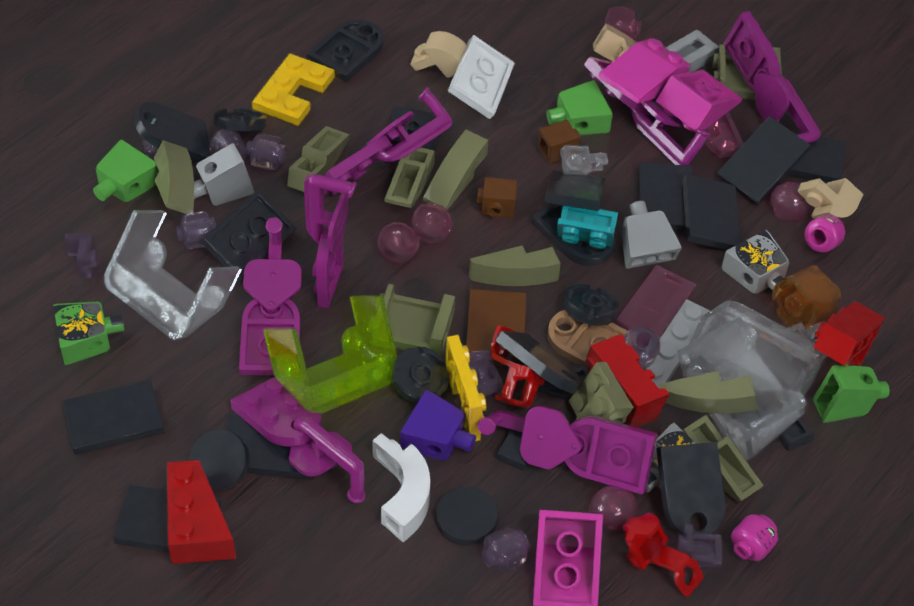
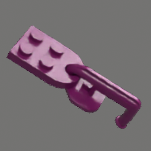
[723,11,821,143]
[584,57,711,165]
[323,87,452,196]
[304,174,357,308]
[239,218,302,376]
[231,375,365,503]
[478,406,658,495]

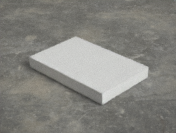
[448,35,514,119]

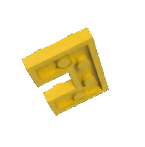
[252,54,335,126]
[446,335,486,441]

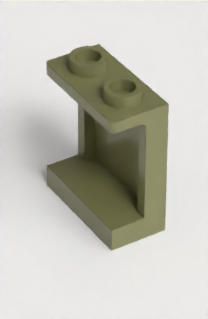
[712,44,782,100]
[370,284,455,357]

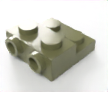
[568,362,634,424]

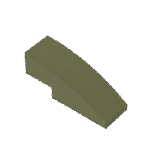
[287,126,350,192]
[423,129,488,211]
[154,140,194,215]
[385,147,434,208]
[469,246,561,286]
[659,371,758,414]
[682,415,764,502]

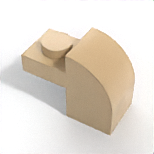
[593,23,636,62]
[410,31,467,78]
[797,178,864,219]

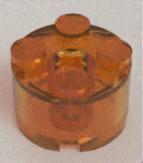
[772,265,841,332]

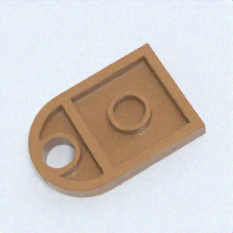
[548,310,641,366]

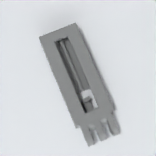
[666,30,719,72]

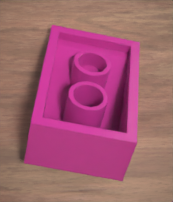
[598,38,691,104]
[656,70,743,131]
[533,510,603,606]

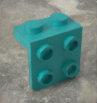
[557,206,618,249]

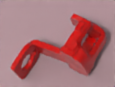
[491,325,545,409]
[623,513,703,597]

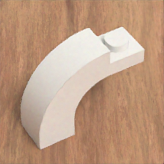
[373,433,430,542]

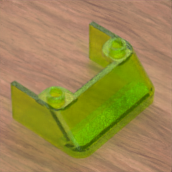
[263,295,397,413]

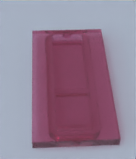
[616,265,696,343]

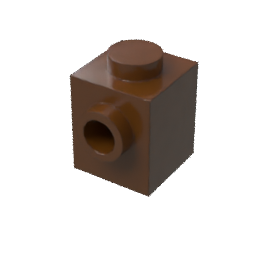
[537,120,580,164]
[477,177,517,218]

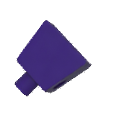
[400,390,476,460]

